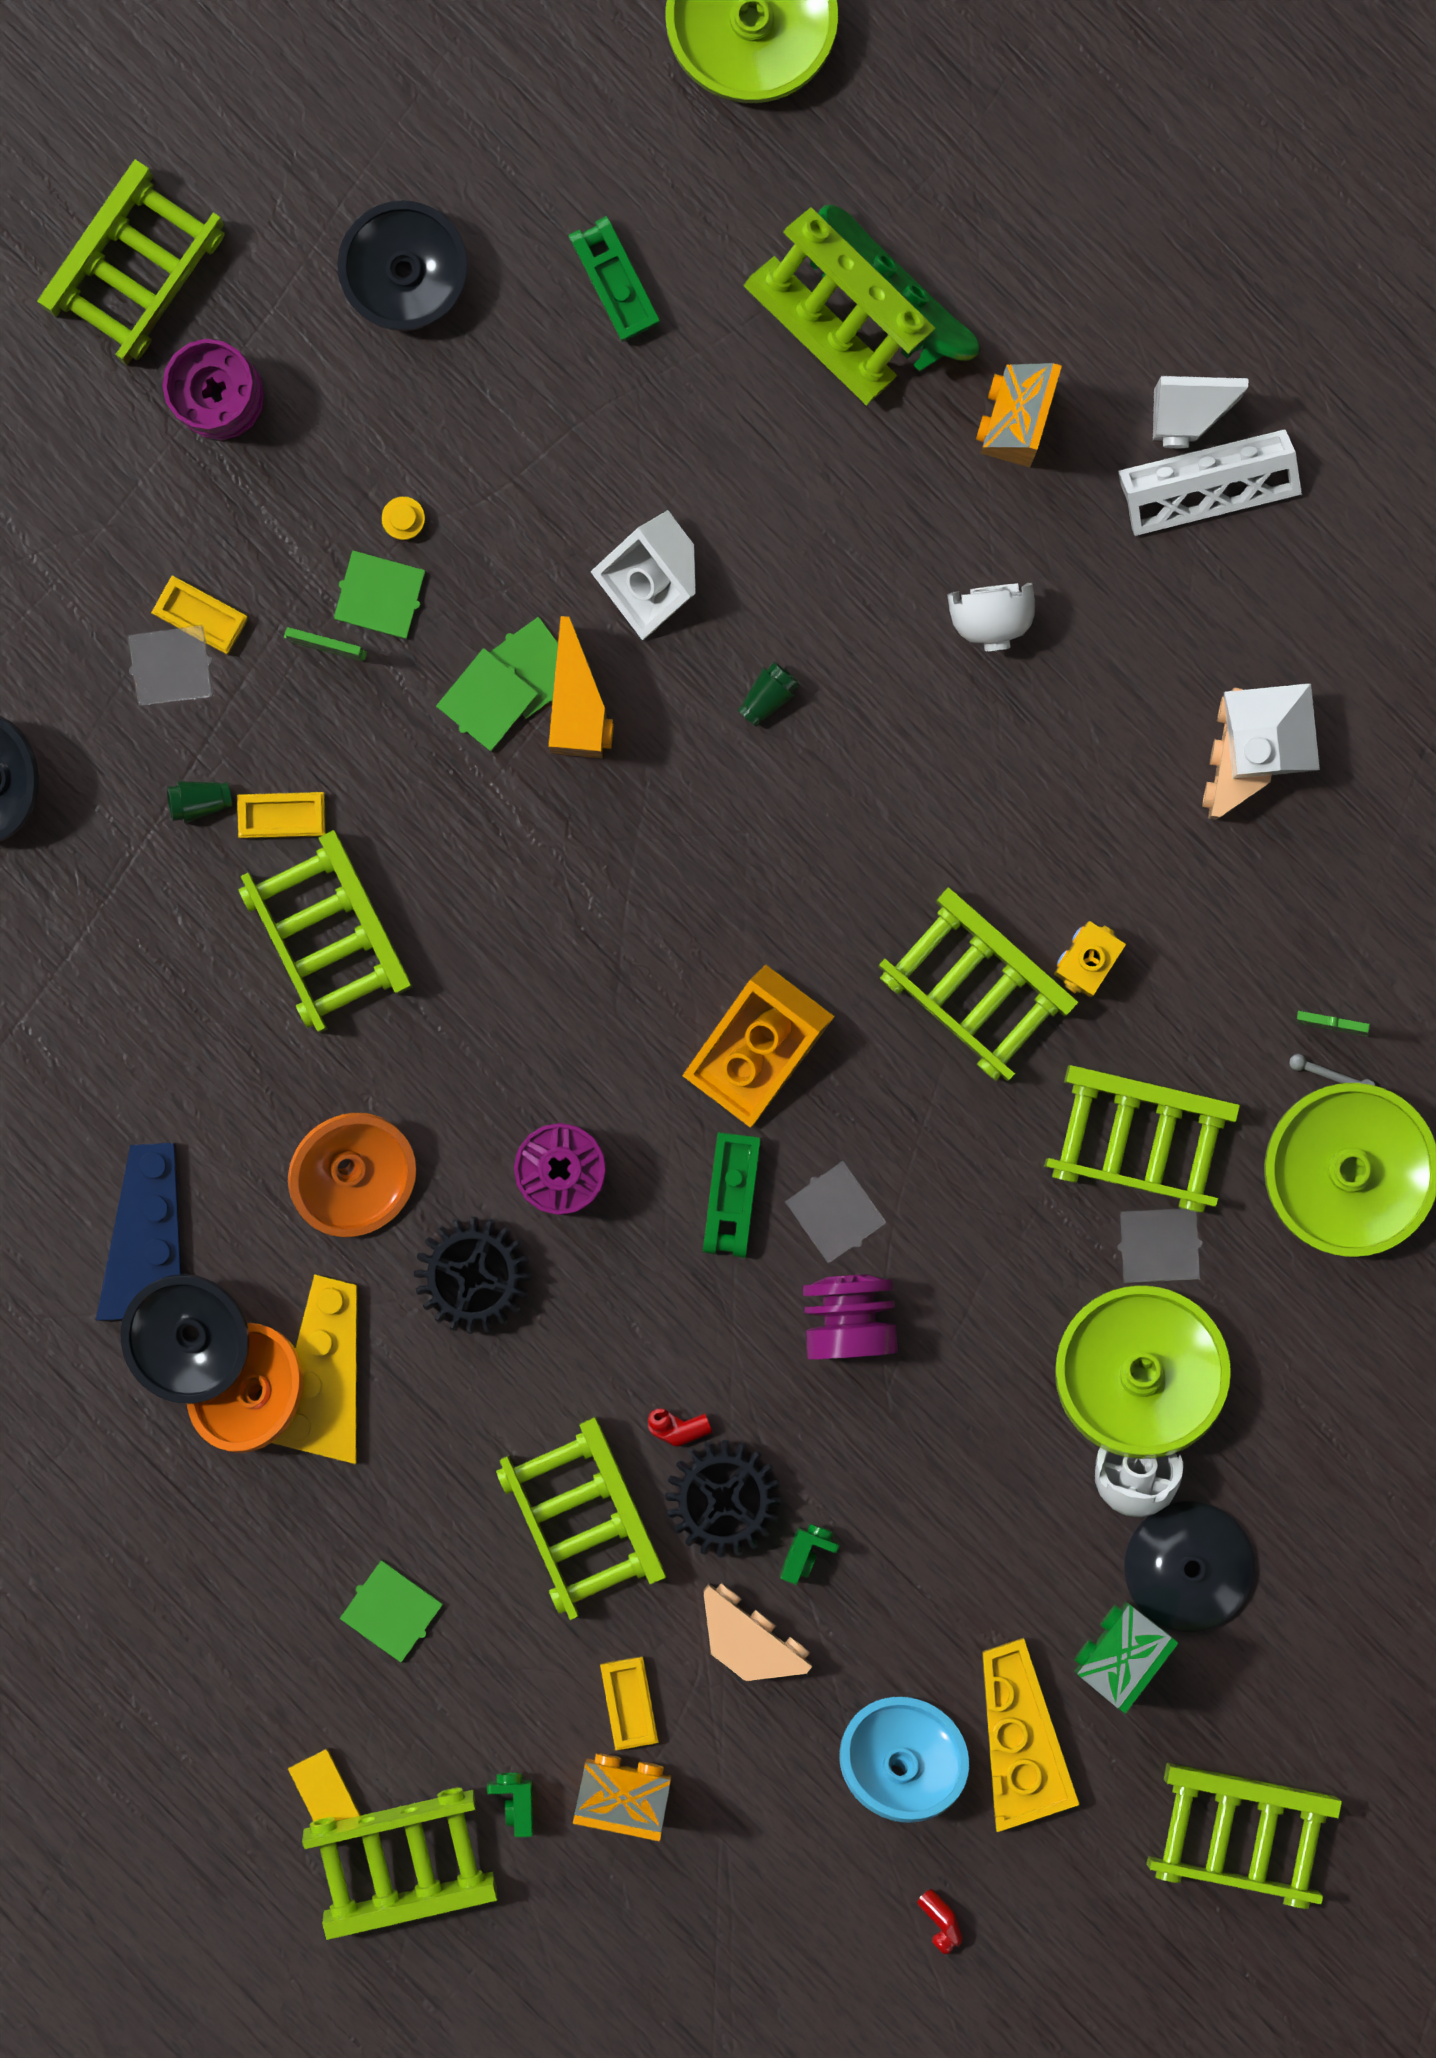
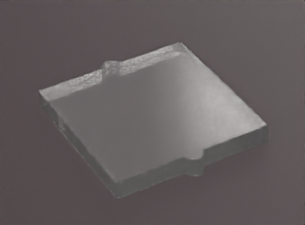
[128,625,213,706]
[785,1161,887,1263]
[1117,1209,1202,1283]

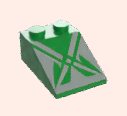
[1074,1602,1178,1714]

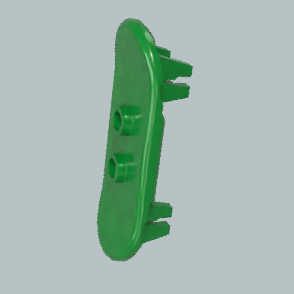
[809,204,980,371]

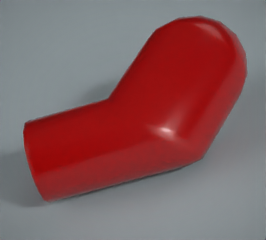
[648,1408,713,1447]
[917,1889,963,1955]

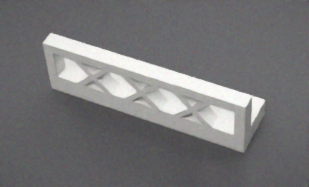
[1118,429,1302,536]

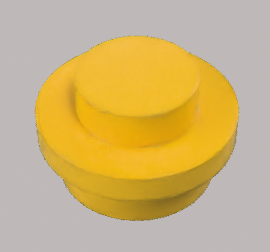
[382,497,425,540]

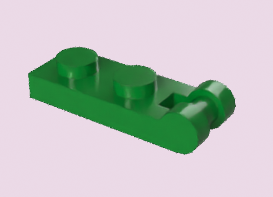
[568,216,660,343]
[702,1132,760,1258]

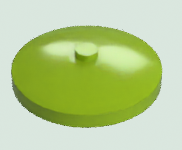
[666,0,838,103]
[1264,1083,1436,1257]
[1055,1286,1230,1459]

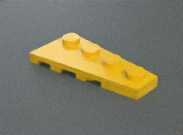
[272,1274,357,1464]
[982,1638,1079,1832]

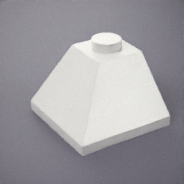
[1153,376,1248,449]
[591,510,695,640]
[1224,683,1320,779]

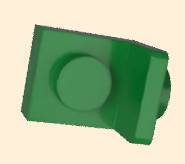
[779,1523,840,1585]
[487,1772,533,1837]

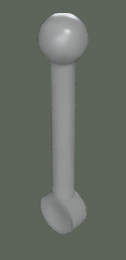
[1289,1054,1375,1086]

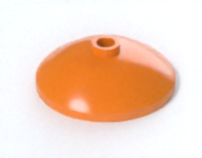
[288,1113,416,1237]
[187,1323,303,1453]

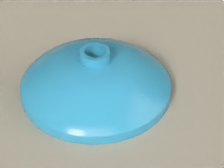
[839,1697,969,1823]

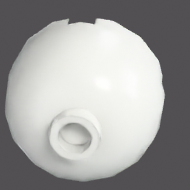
[947,583,1035,651]
[1095,1448,1183,1517]

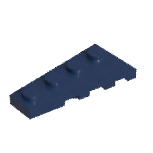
[96,1143,182,1320]

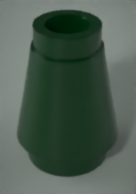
[738,662,800,727]
[167,781,232,824]

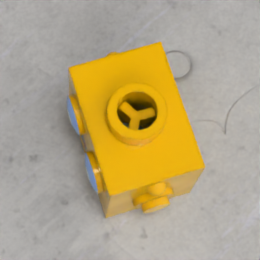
[1054,921,1126,997]

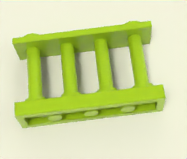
[37,159,225,366]
[743,207,935,406]
[238,830,413,1033]
[878,887,1078,1081]
[1044,1065,1240,1213]
[496,1416,666,1620]
[1146,1762,1342,1909]
[302,1788,497,1940]

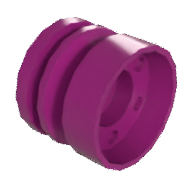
[162,339,265,441]
[514,1123,607,1215]
[802,1274,898,1359]

